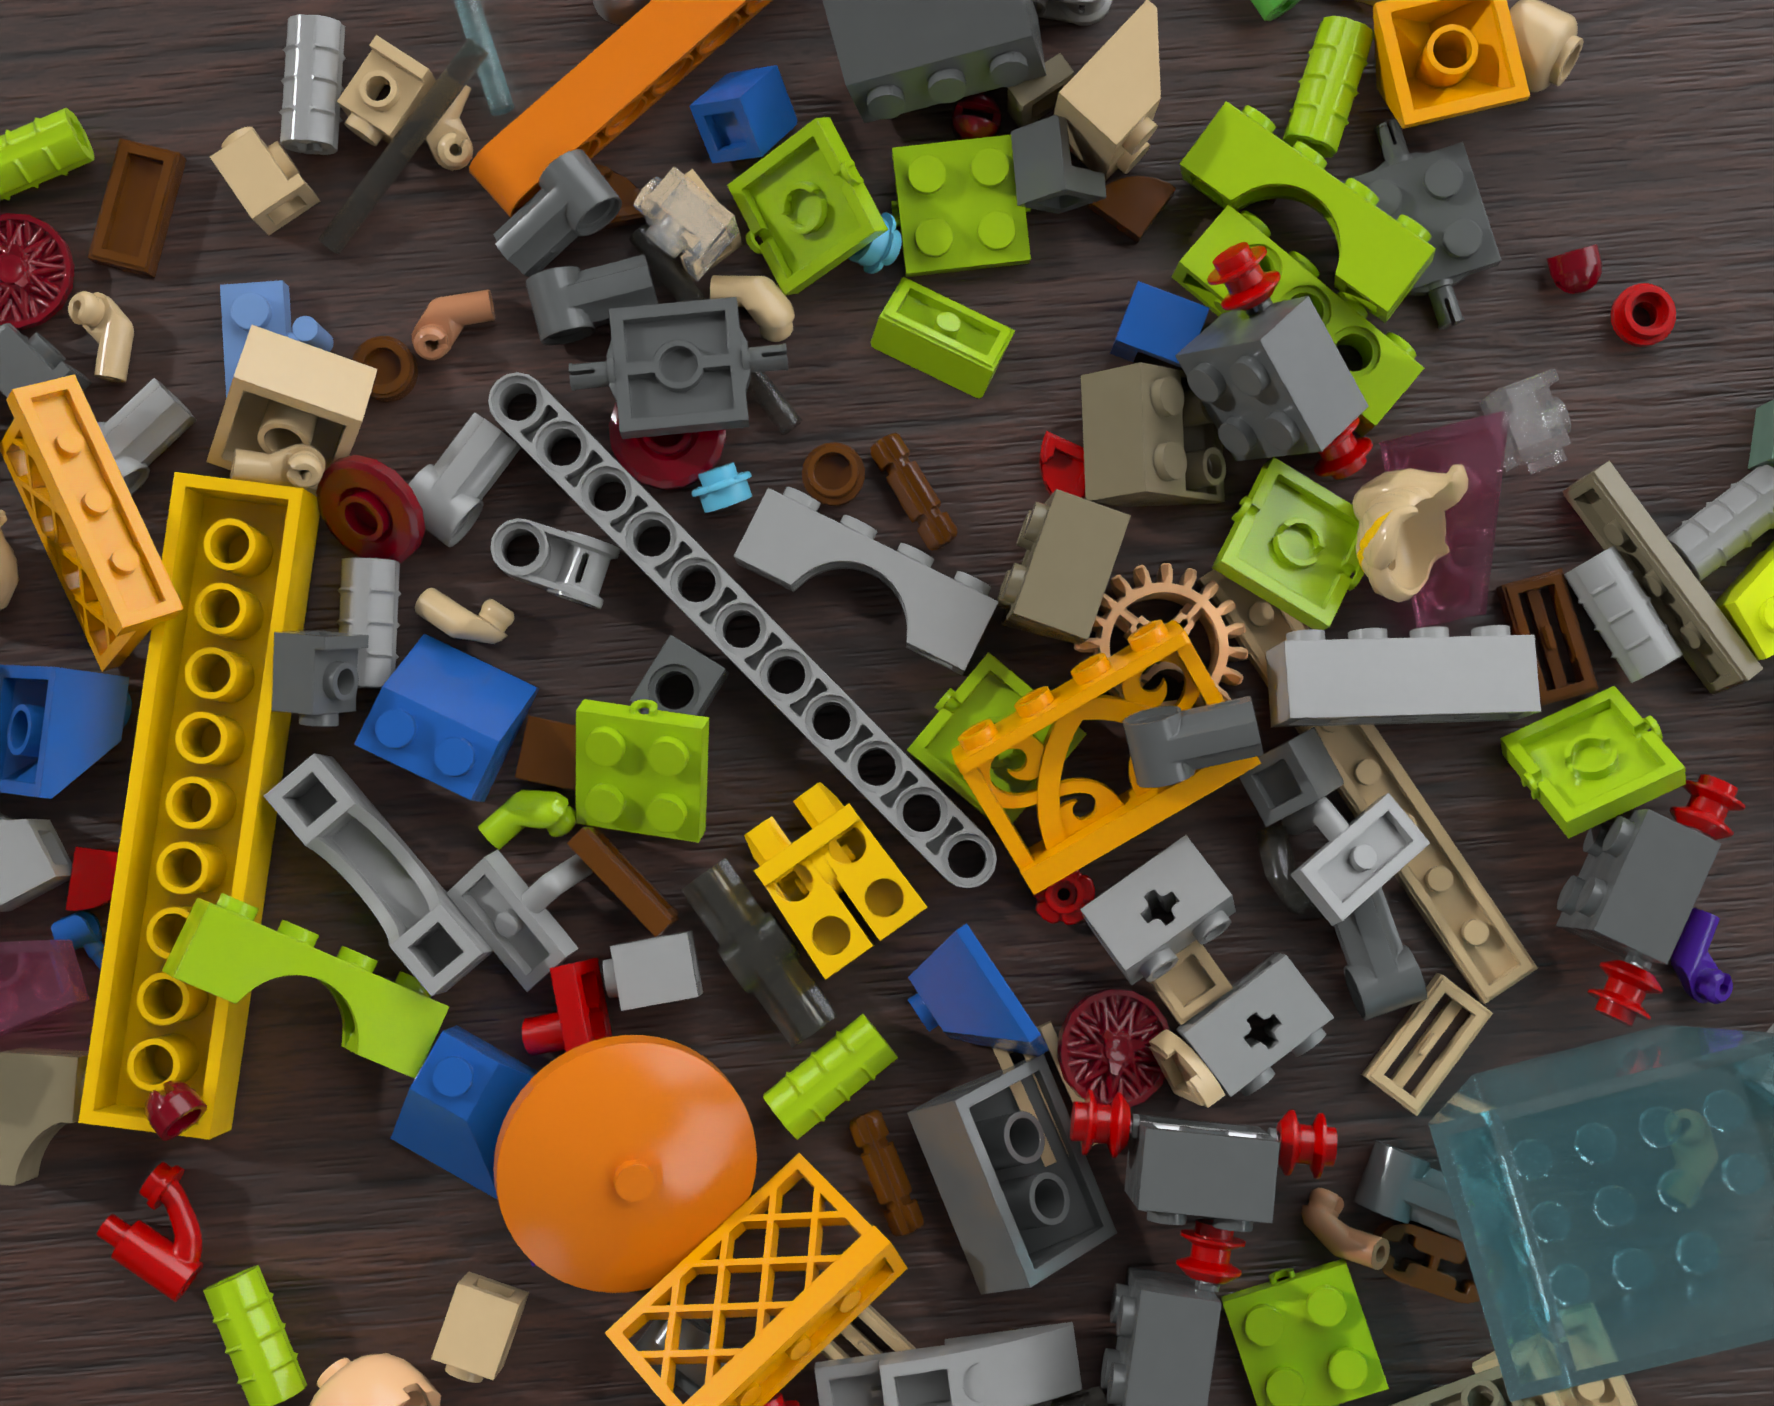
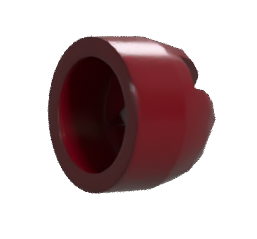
[952,93,1002,140]
[1547,244,1602,294]
[145,1080,207,1141]

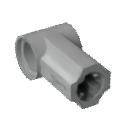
[98,378,197,496]
[408,412,521,547]

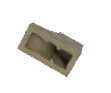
[0,1047,89,1186]

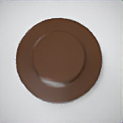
[802,442,865,506]

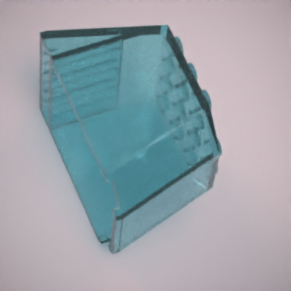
[1428,1025,1774,1402]

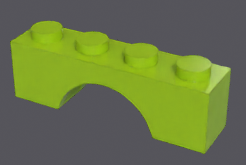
[1180,101,1436,323]
[162,893,449,1079]

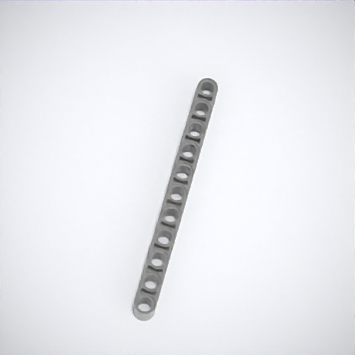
[488,372,997,888]

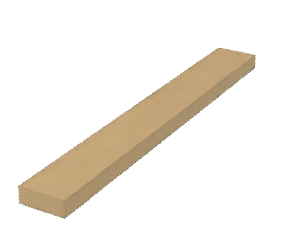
[1197,569,1538,1004]

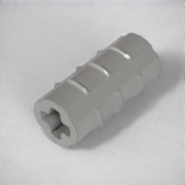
[279,14,346,155]
[1666,465,1774,582]
[1564,545,1682,683]
[336,558,401,689]

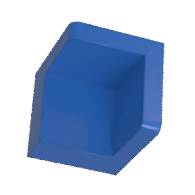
[689,65,797,164]
[1110,281,1210,368]

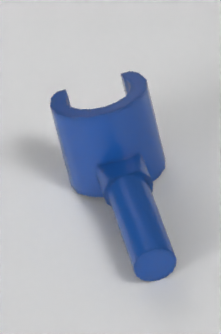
[51,911,104,971]

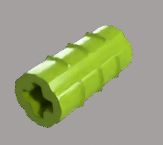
[1283,16,1374,158]
[0,108,95,201]
[763,1014,898,1140]
[203,1265,307,1406]

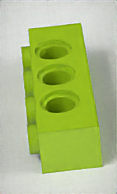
[1172,204,1425,437]

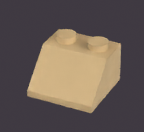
[1054,0,1161,181]
[206,325,378,497]

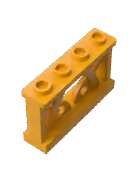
[951,620,1261,895]

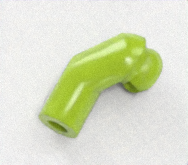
[478,790,576,850]

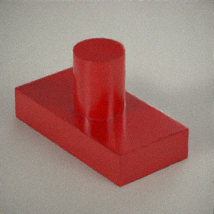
[522,958,613,1056]

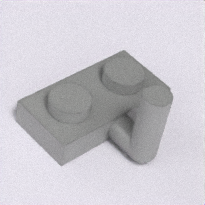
[1282,793,1430,926]
[446,849,593,992]

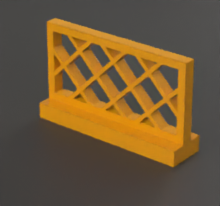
[0,374,184,672]
[605,1153,907,1406]

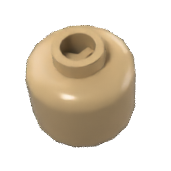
[1509,0,1584,92]

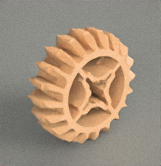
[1074,563,1248,709]

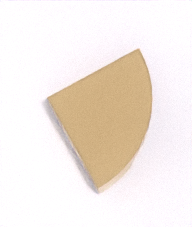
[1149,1029,1225,1108]

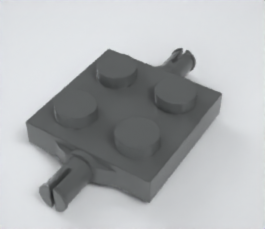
[1341,119,1502,330]
[569,297,789,439]

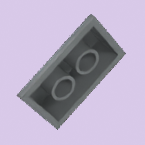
[822,0,1046,123]
[907,1054,1117,1295]

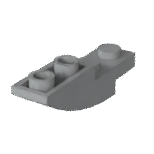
[814,1322,1082,1406]

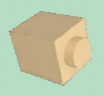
[431,1271,529,1383]

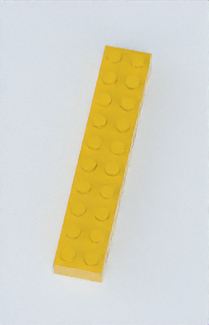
[78,472,320,1140]

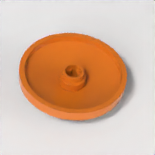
[493,1035,757,1293]

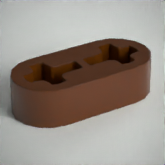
[1373,1219,1496,1304]

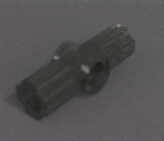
[681,858,837,1048]

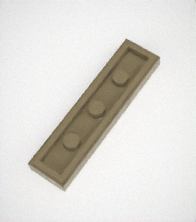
[1562,461,1764,695]

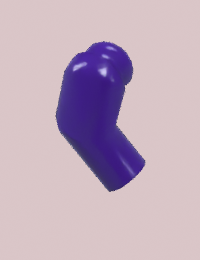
[1670,908,1733,1004]

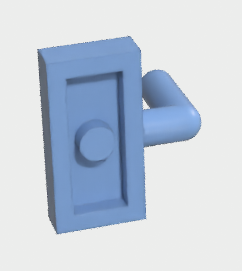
[220,280,334,398]

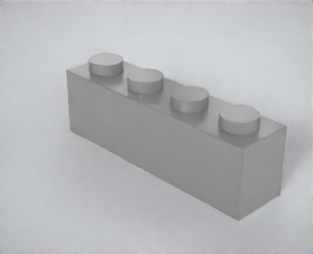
[1266,625,1541,728]

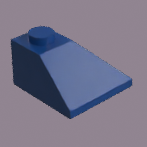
[0,665,132,799]
[908,923,1049,1057]
[390,1025,538,1200]

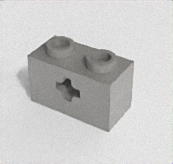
[1080,835,1236,985]
[1175,952,1334,1097]

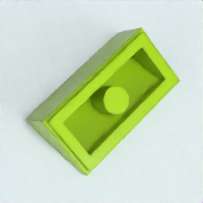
[871,277,1015,398]

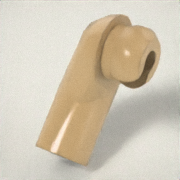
[421,75,473,171]
[710,275,795,342]
[68,291,134,383]
[230,444,325,488]
[415,588,514,644]

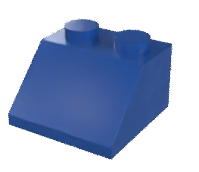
[354,634,540,802]

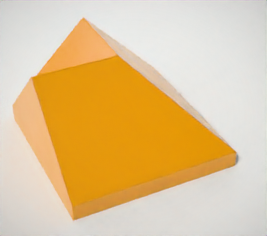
[1373,0,1530,129]

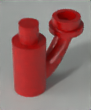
[96,1161,204,1302]

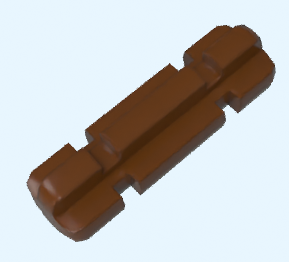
[870,432,958,551]
[849,1110,924,1237]

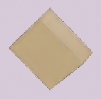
[1149,940,1233,1025]

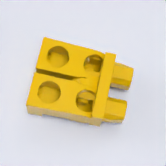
[744,782,928,980]

